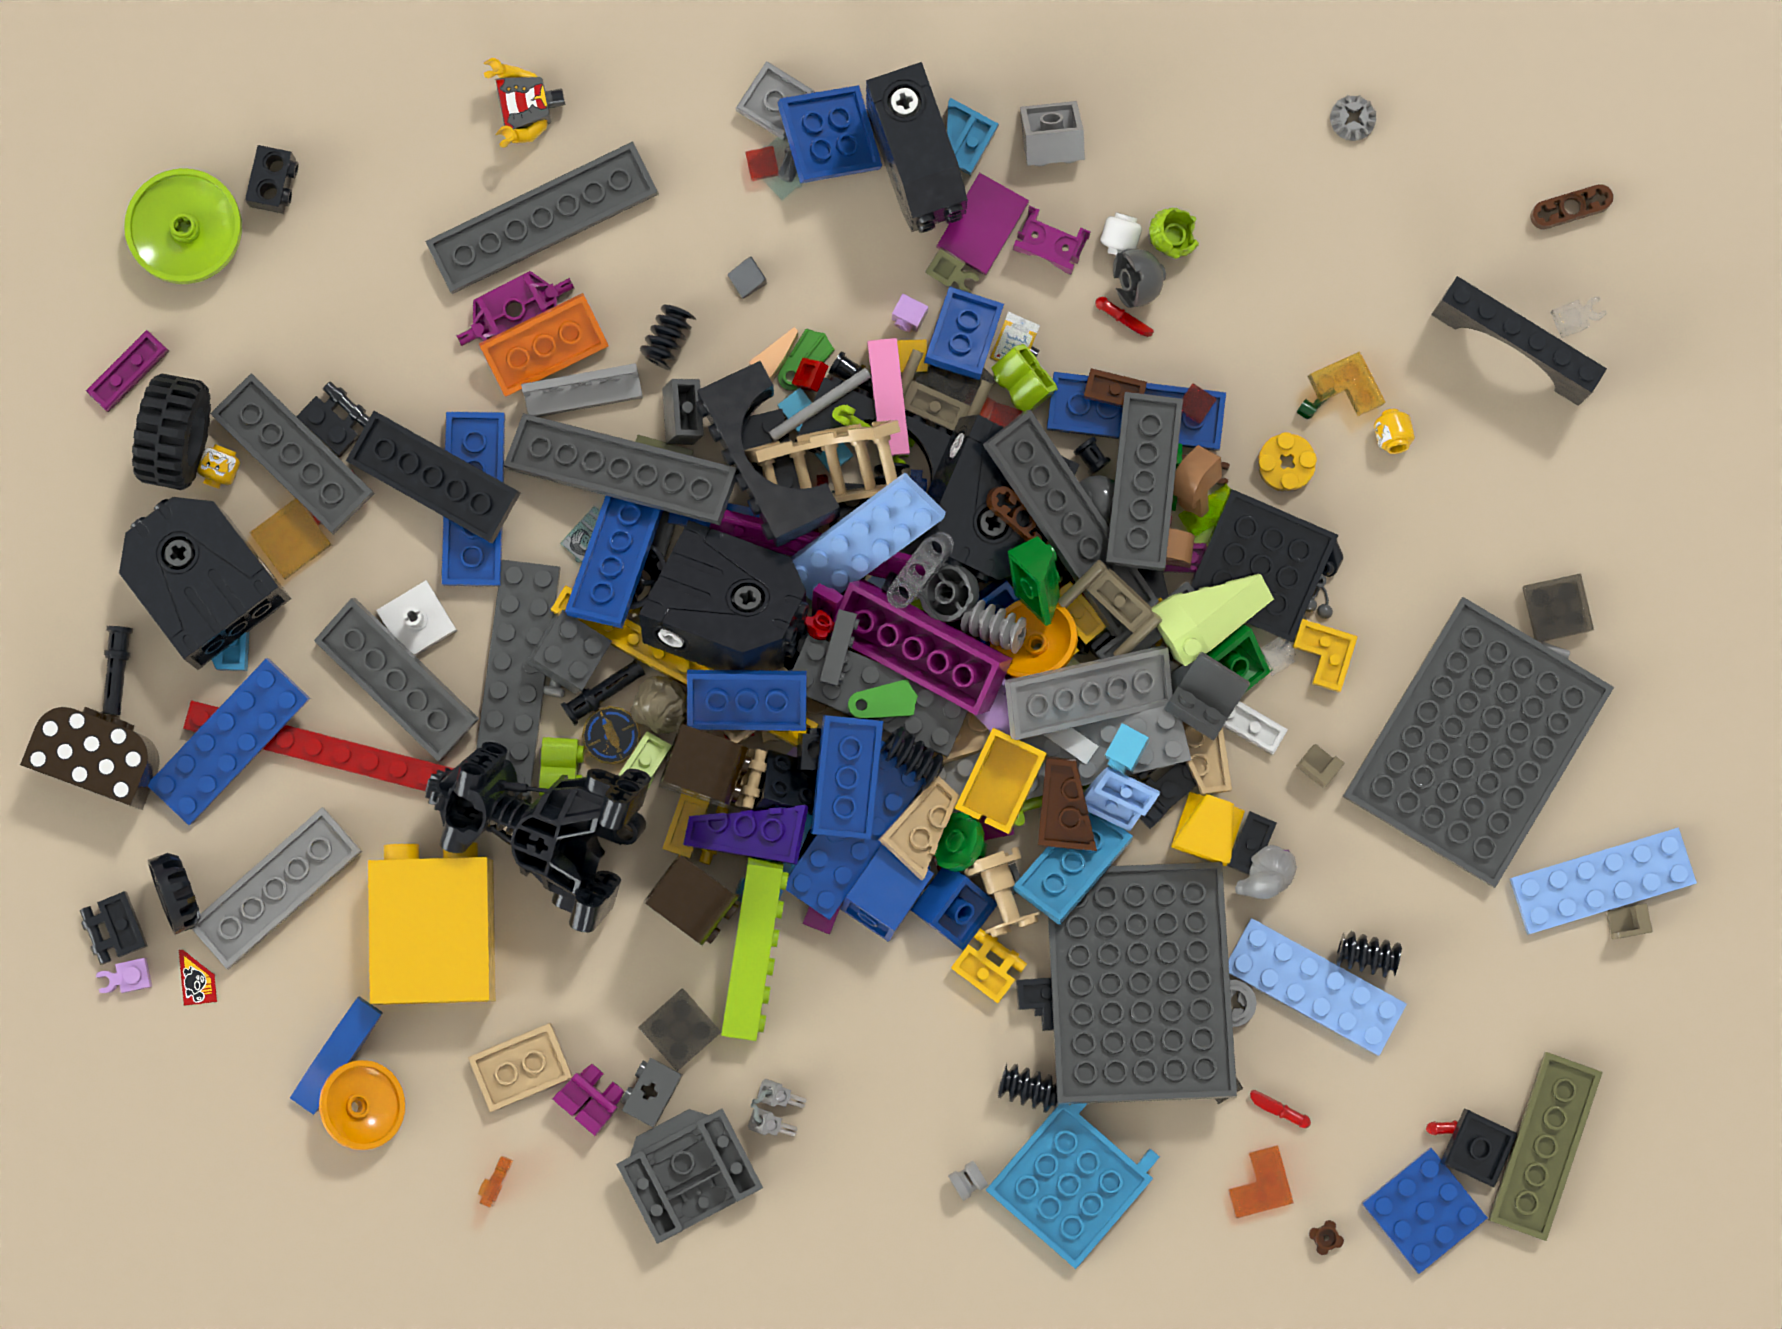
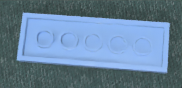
[791,473,946,600]
[1510,827,1697,935]
[1228,918,1407,1056]

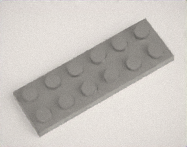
[1005,645,1173,740]
[192,807,362,969]

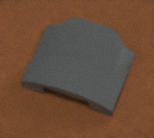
[616,1108,763,1244]

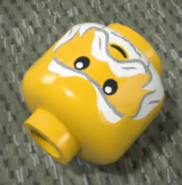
[1374,409,1415,454]
[197,444,240,489]

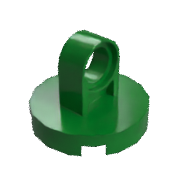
[933,812,988,872]

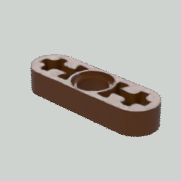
[1530,184,1613,229]
[986,486,1050,545]

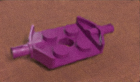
[456,271,575,346]

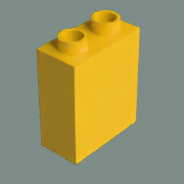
[368,842,496,1005]

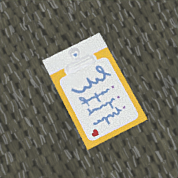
[990,312,1040,361]

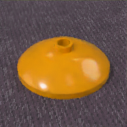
[990,600,1078,678]
[319,1060,405,1150]

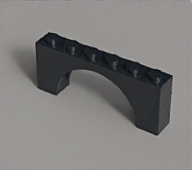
[1431,276,1607,406]
[695,361,840,548]
[794,376,952,485]

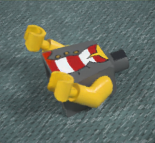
[483,58,566,148]

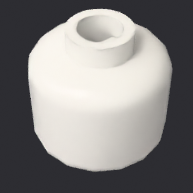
[1100,212,1142,255]

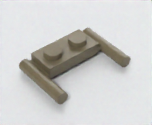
[901,349,993,431]
[1058,560,1162,656]

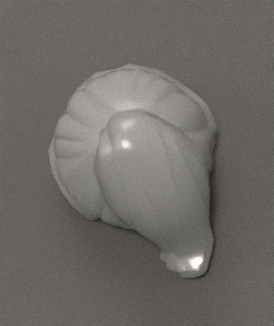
[1235,845,1297,899]

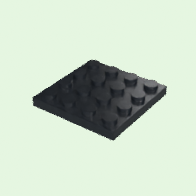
[1190,489,1339,642]

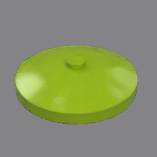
[124,168,242,284]

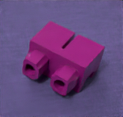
[552,1064,625,1136]

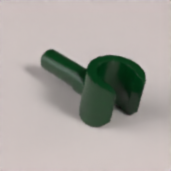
[1297,388,1335,419]

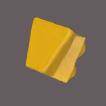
[1171,792,1245,866]

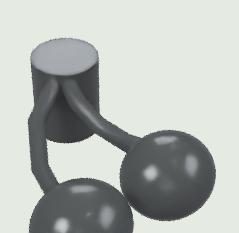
[1306,575,1333,619]

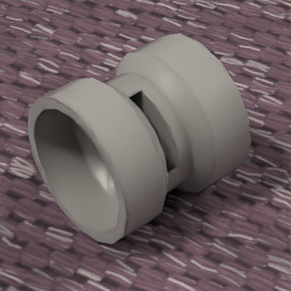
[948,1161,988,1201]

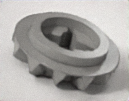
[1330,95,1376,141]
[1230,980,1257,1027]

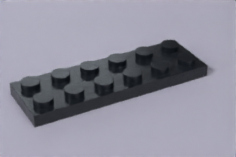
[346,411,521,544]

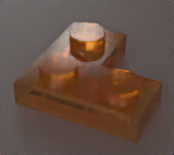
[1228,1145,1294,1218]

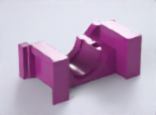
[1013,205,1091,275]

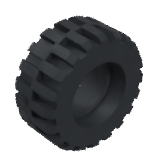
[132,373,211,490]

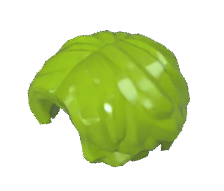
[1149,207,1199,259]

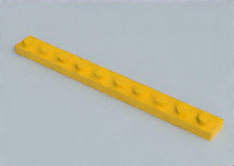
[551,585,819,747]

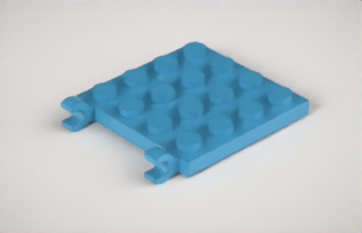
[986,1103,1160,1269]

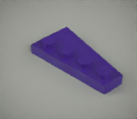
[683,805,809,865]

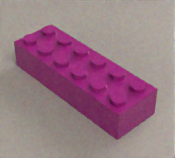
[829,579,1012,715]

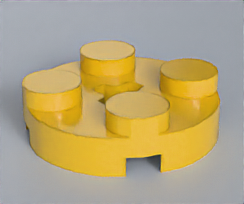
[1258,432,1317,491]

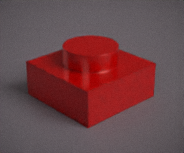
[791,357,829,392]

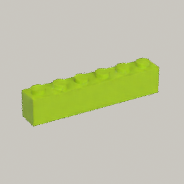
[721,858,788,1041]

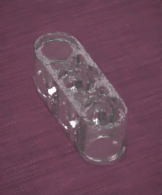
[887,531,954,609]

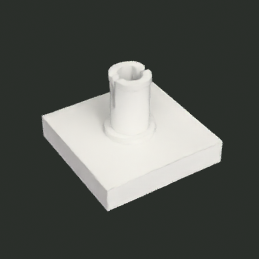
[376,580,457,656]

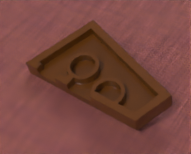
[1038,756,1097,851]

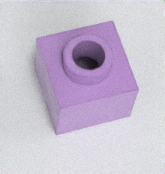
[892,293,928,332]

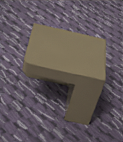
[1296,744,1345,788]
[1607,903,1653,939]

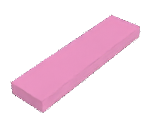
[867,338,910,456]

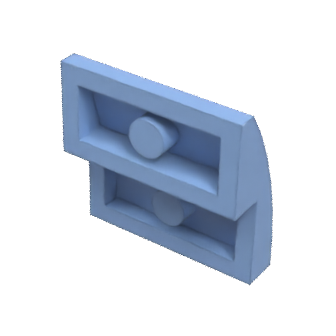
[1084,767,1160,831]

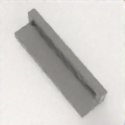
[521,363,643,417]

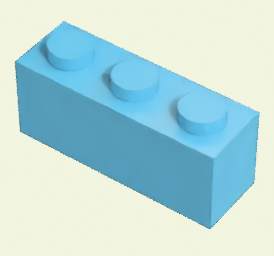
[1105,723,1149,774]

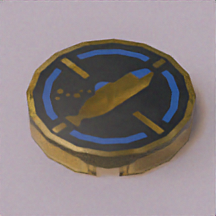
[582,706,641,765]

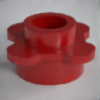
[804,610,835,640]

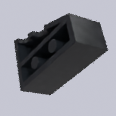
[742,409,800,489]

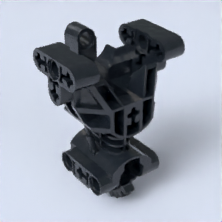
[425,742,651,933]

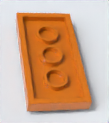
[479,293,609,397]

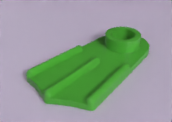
[778,329,835,391]
[848,679,918,719]

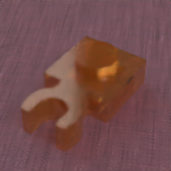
[478,1156,514,1208]

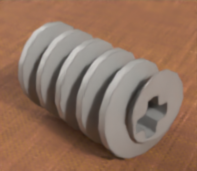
[961,600,1027,654]

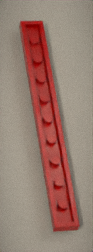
[183,700,454,791]

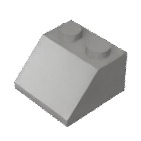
[1020,101,1085,166]

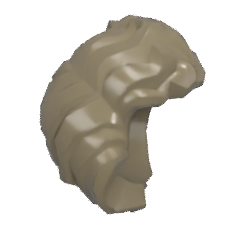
[630,675,687,734]

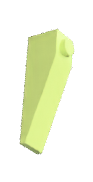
[1152,574,1274,666]

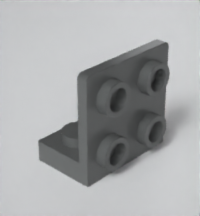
[1164,652,1250,741]

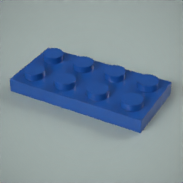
[687,670,807,731]
[811,715,883,839]

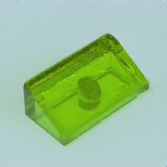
[1178,484,1230,538]

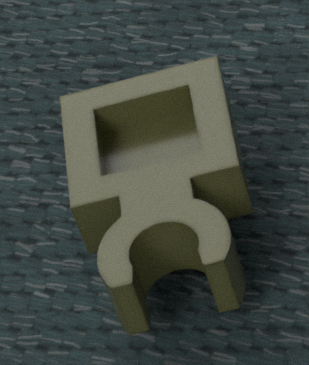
[925,247,980,293]

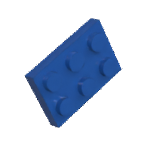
[924,286,1004,380]

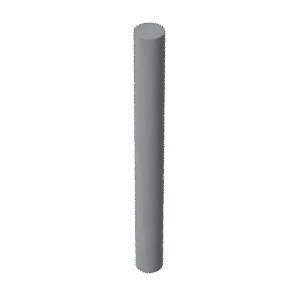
[768,368,871,442]

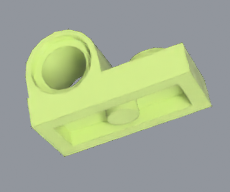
[618,731,672,791]

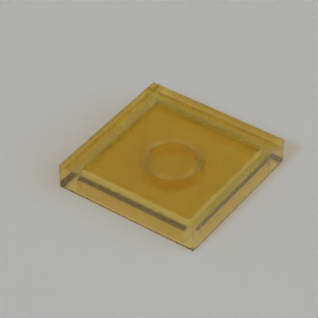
[249,498,332,580]

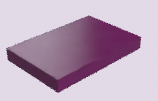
[936,172,1029,276]

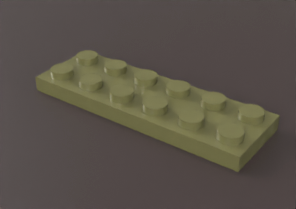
[1488,1052,1603,1241]

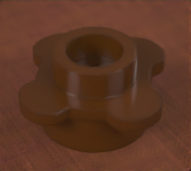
[1309,1220,1344,1255]

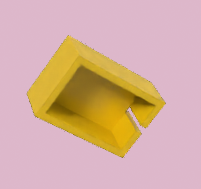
[955,728,1048,834]

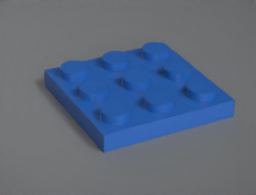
[777,85,882,184]
[1362,1148,1488,1274]

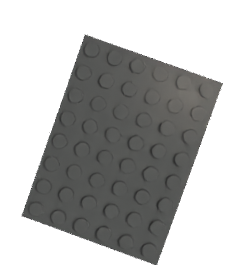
[1342,597,1614,888]
[1048,862,1237,1105]

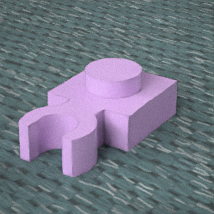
[96,958,152,993]

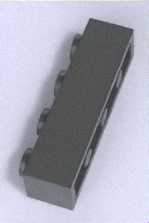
[820,609,859,687]

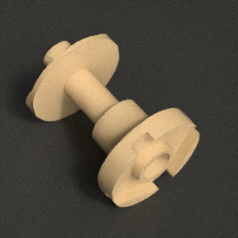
[964,847,1041,937]

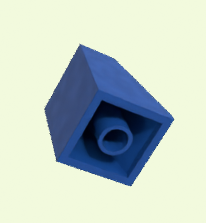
[840,844,934,942]

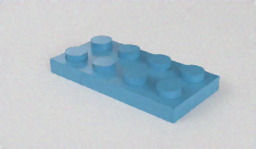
[1013,812,1133,925]

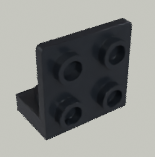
[752,750,817,815]

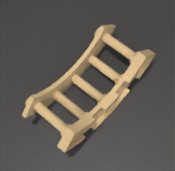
[744,420,901,518]

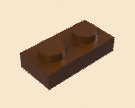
[1083,368,1147,408]

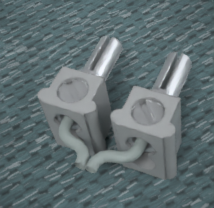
[748,1079,806,1136]

